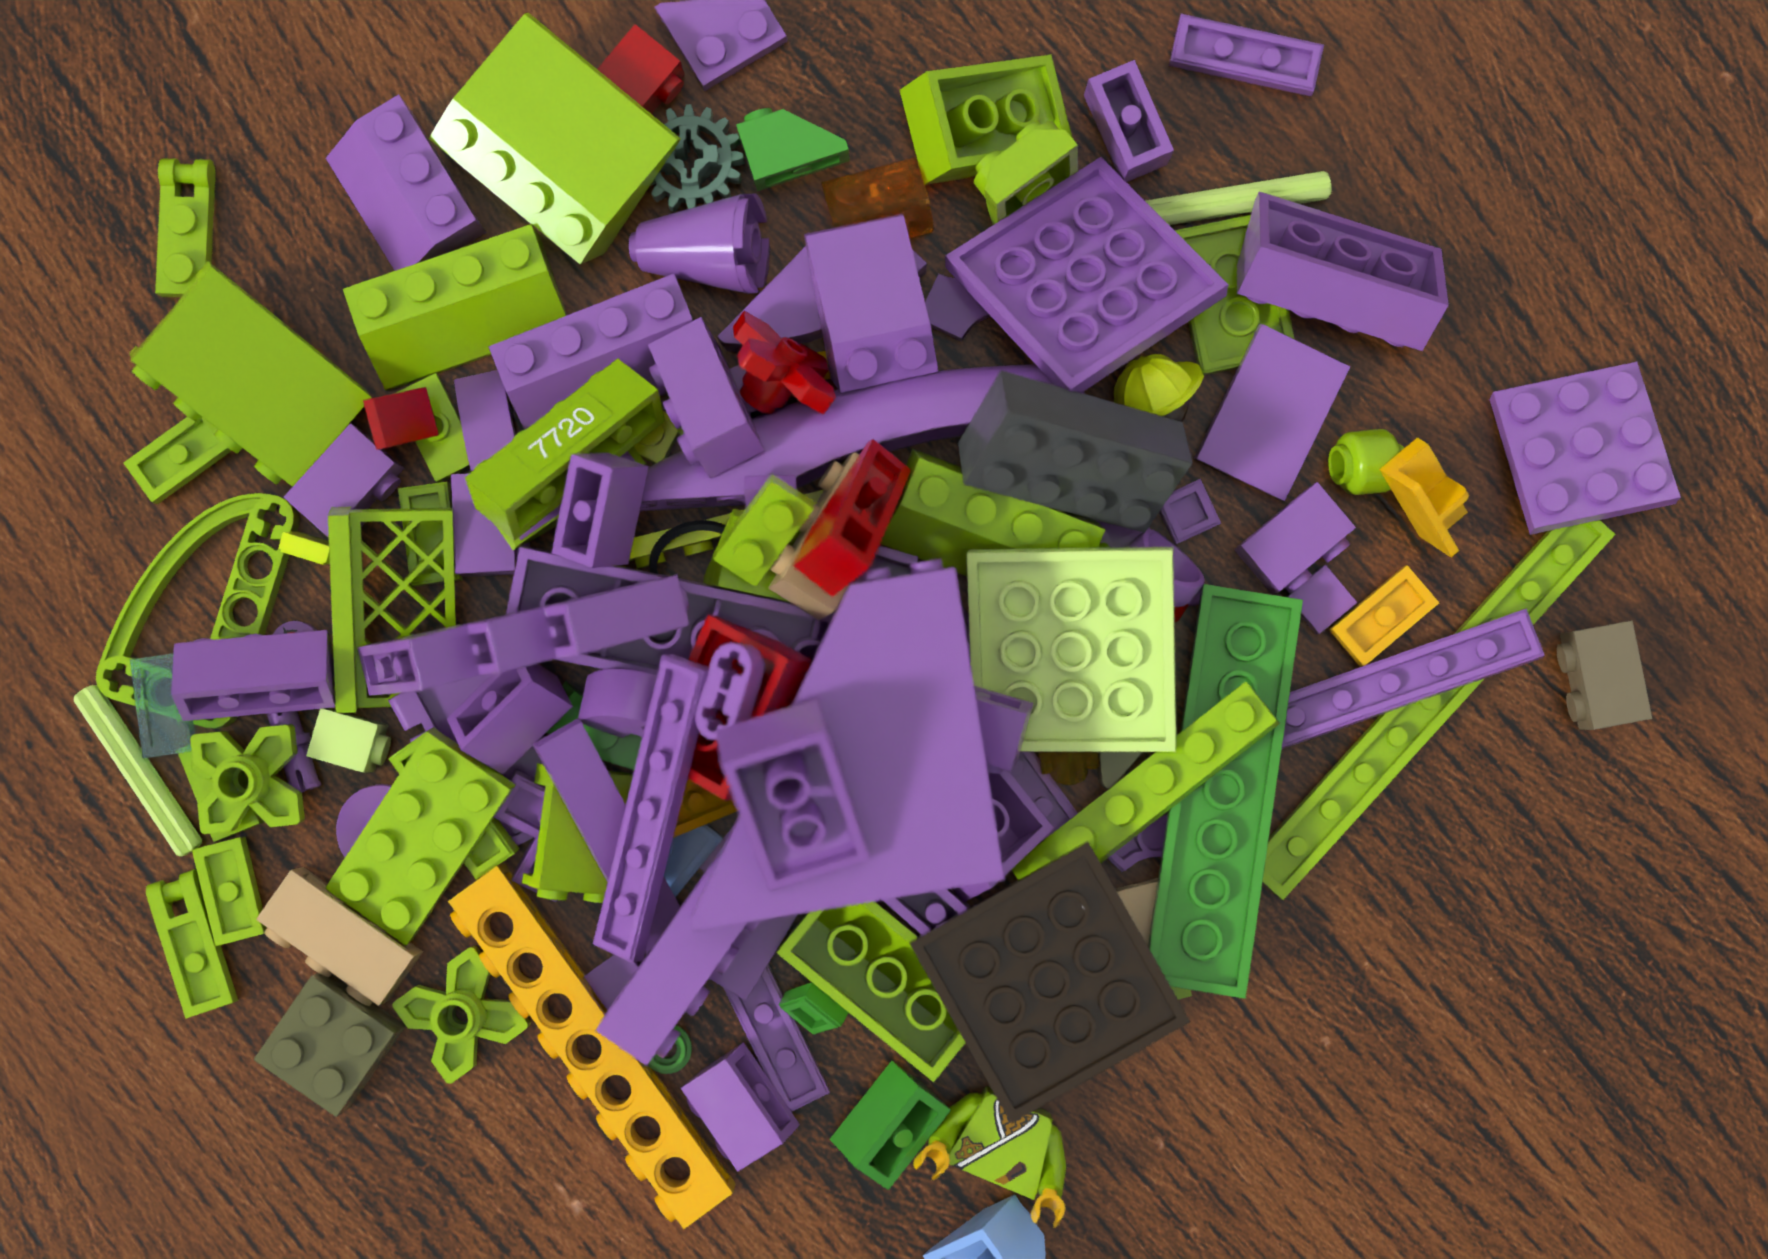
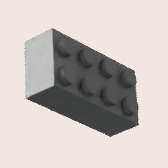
[958,370,1192,533]

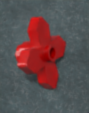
[733,311,836,415]

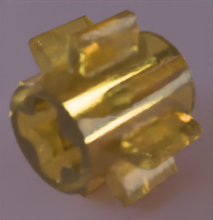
[1038,752,1099,785]

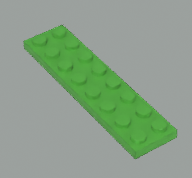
[1148,584,1303,999]

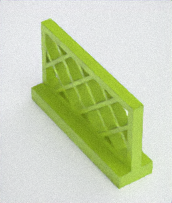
[328,507,456,713]

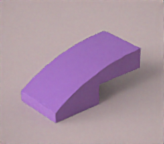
[454,370,516,472]

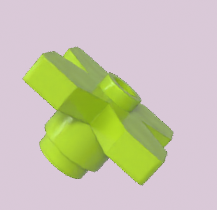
[190,724,305,834]
[392,946,531,1084]

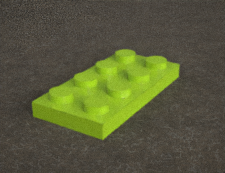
[325,727,516,946]

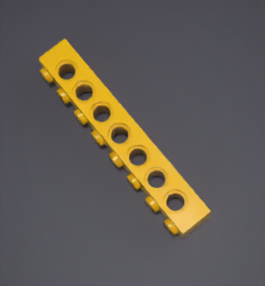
[448,863,736,1229]

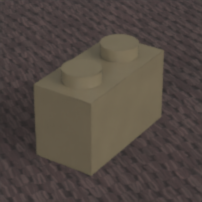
[1557,620,1652,730]

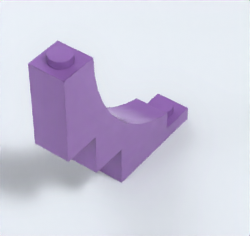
[357,575,690,696]

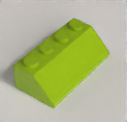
[343,224,567,391]
[880,449,1105,577]
[776,901,965,1082]

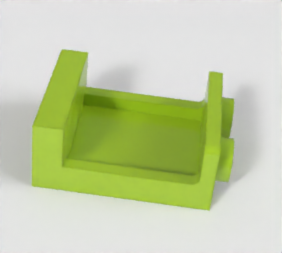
[522,763,633,903]

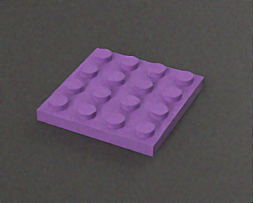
[945,157,1228,393]

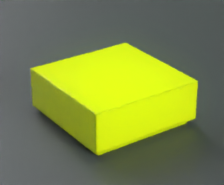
[278,531,330,565]

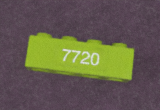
[465,358,665,541]

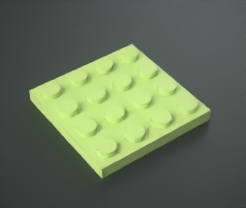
[967,547,1176,752]

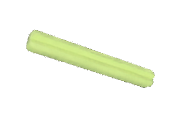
[1145,171,1332,225]
[73,685,202,857]

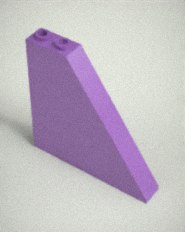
[690,559,1004,931]

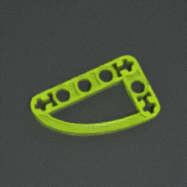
[96,493,300,729]

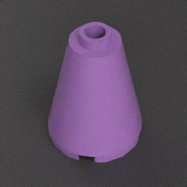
[629,193,770,294]

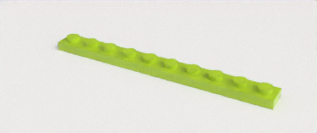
[1262,520,1616,900]

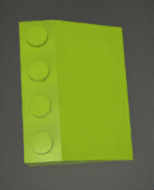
[428,13,681,264]

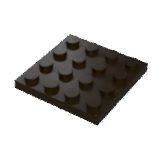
[910,841,1190,1123]

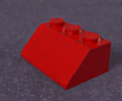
[688,614,812,801]

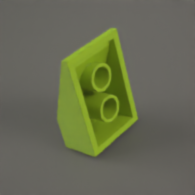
[900,55,1072,185]

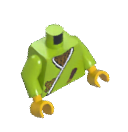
[913,1086,1066,1228]

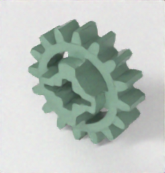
[650,104,745,212]

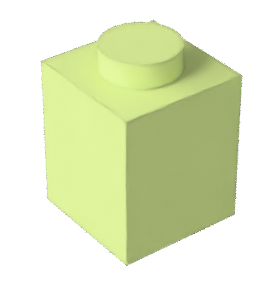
[306,708,391,773]

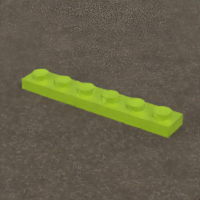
[1011,682,1280,880]

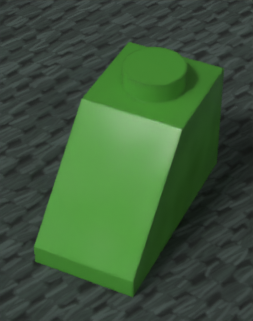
[736,108,849,192]

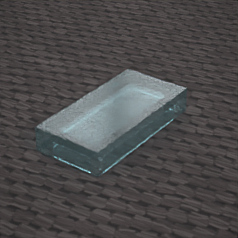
[130,653,195,758]

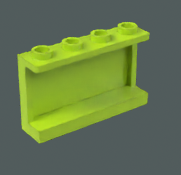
[129,261,372,487]

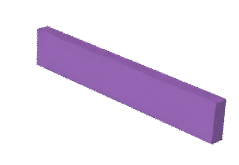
[1281,609,1545,750]
[593,654,709,963]
[532,719,709,981]

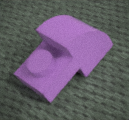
[578,669,657,738]

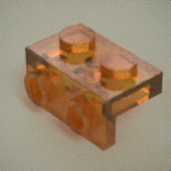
[821,157,934,239]

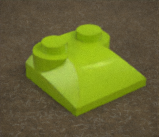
[973,120,1078,225]

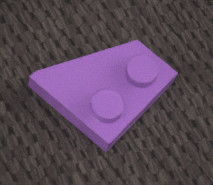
[655,0,787,91]

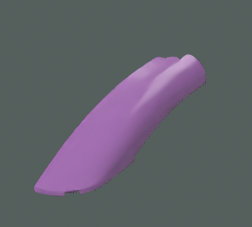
[640,364,1084,511]

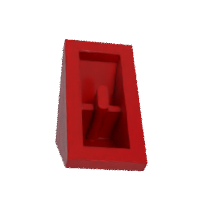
[363,387,439,450]

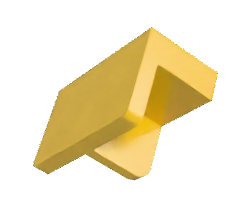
[1379,438,1469,558]

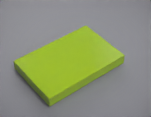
[1174,215,1295,376]

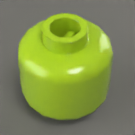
[1328,429,1404,495]

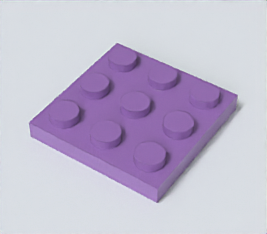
[1489,362,1681,535]

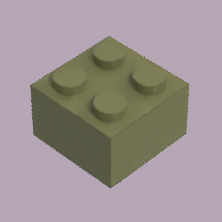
[253,973,406,1117]

